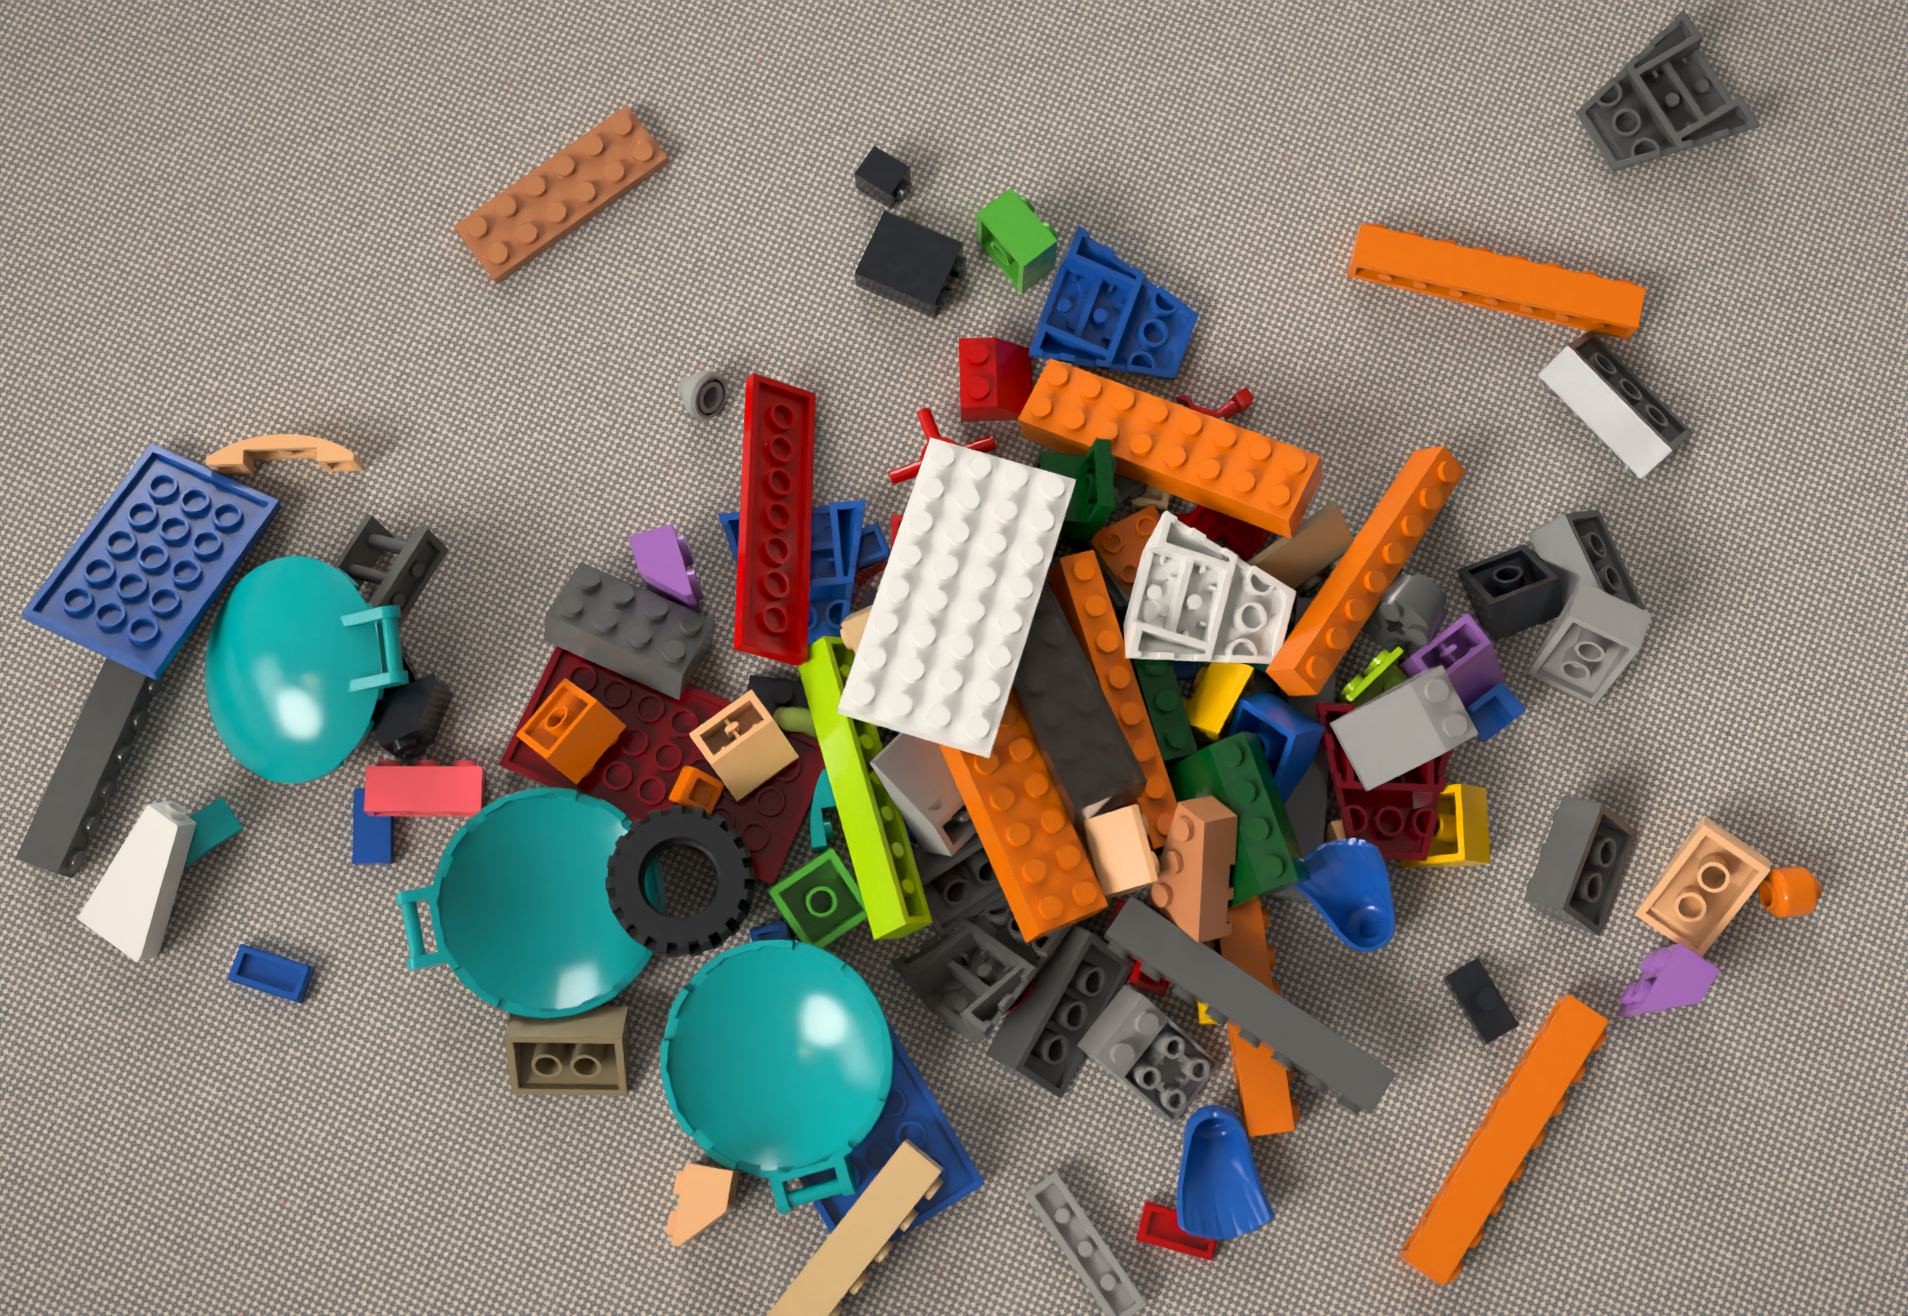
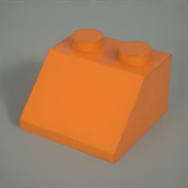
[516,678,626,784]

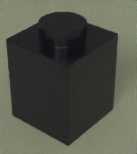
[854,146,912,210]

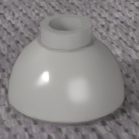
[678,371,727,421]

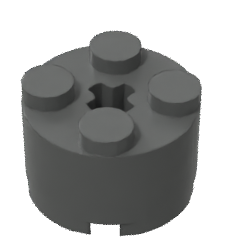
[1361,569,1448,659]

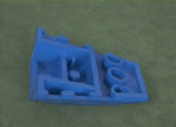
[1028,225,1199,381]
[718,500,866,646]

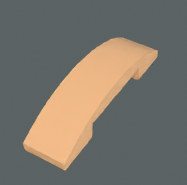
[206,434,363,475]

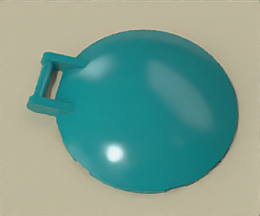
[205,556,409,783]
[395,787,666,1018]
[660,939,894,1215]

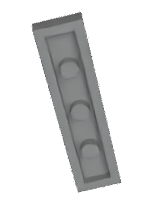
[1024,1171,1147,1316]

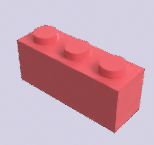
[364,760,486,817]

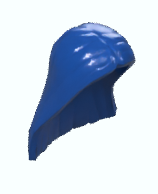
[1292,838,1396,952]
[1177,1104,1275,1240]

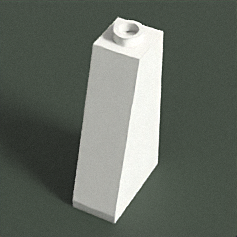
[77,801,197,962]

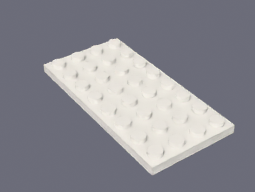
[838,438,1076,759]

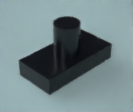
[747,675,809,717]
[1443,958,1519,1045]

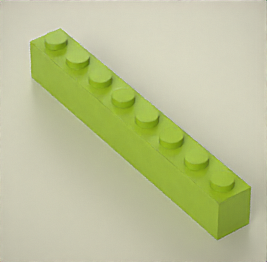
[798,636,933,940]

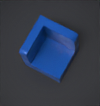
[1466,681,1526,742]

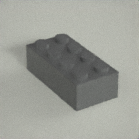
[544,562,716,700]

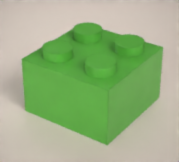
[977,188,1058,293]
[765,848,868,948]

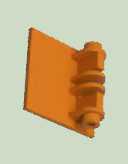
[1090,505,1161,596]

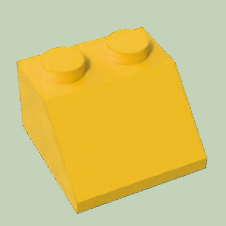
[1183,662,1254,746]
[1400,784,1491,868]

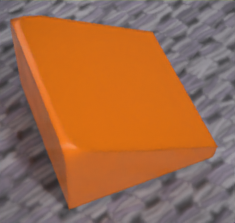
[669,766,725,814]

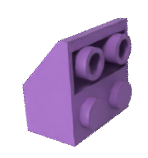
[629,524,704,612]
[1399,613,1504,709]
[1618,943,1720,1017]

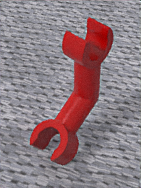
[1176,387,1255,421]

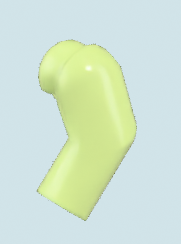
[773,706,818,740]

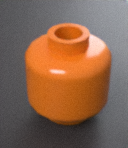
[1758,866,1822,918]

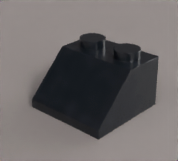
[1457,544,1563,640]
[371,673,453,760]

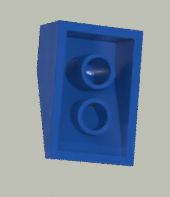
[1226,690,1325,805]

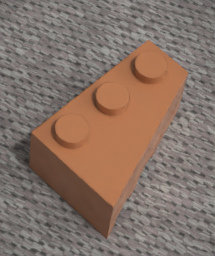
[1147,795,1238,943]

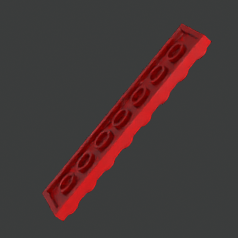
[734,373,816,666]

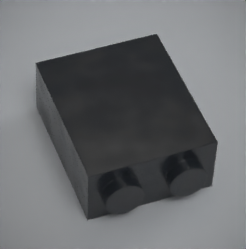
[855,211,967,318]

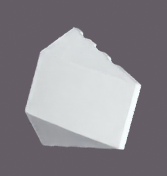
[1123,511,1296,664]

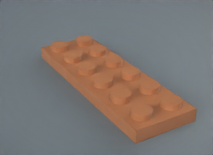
[453,105,670,285]

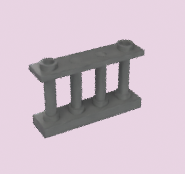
[333,514,449,628]

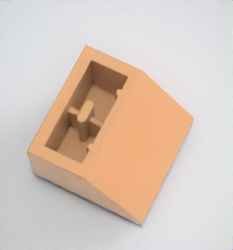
[689,689,799,802]
[1074,804,1159,899]
[667,1163,740,1246]

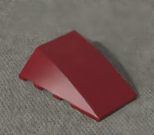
[1315,703,1454,861]

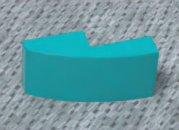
[810,769,838,853]
[183,797,243,870]

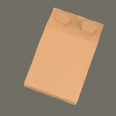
[1635,816,1770,957]

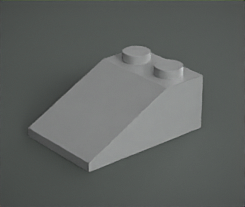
[1527,582,1652,706]
[1330,665,1479,791]

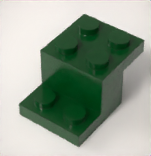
[1033,438,1119,540]

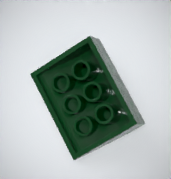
[1166,731,1311,911]

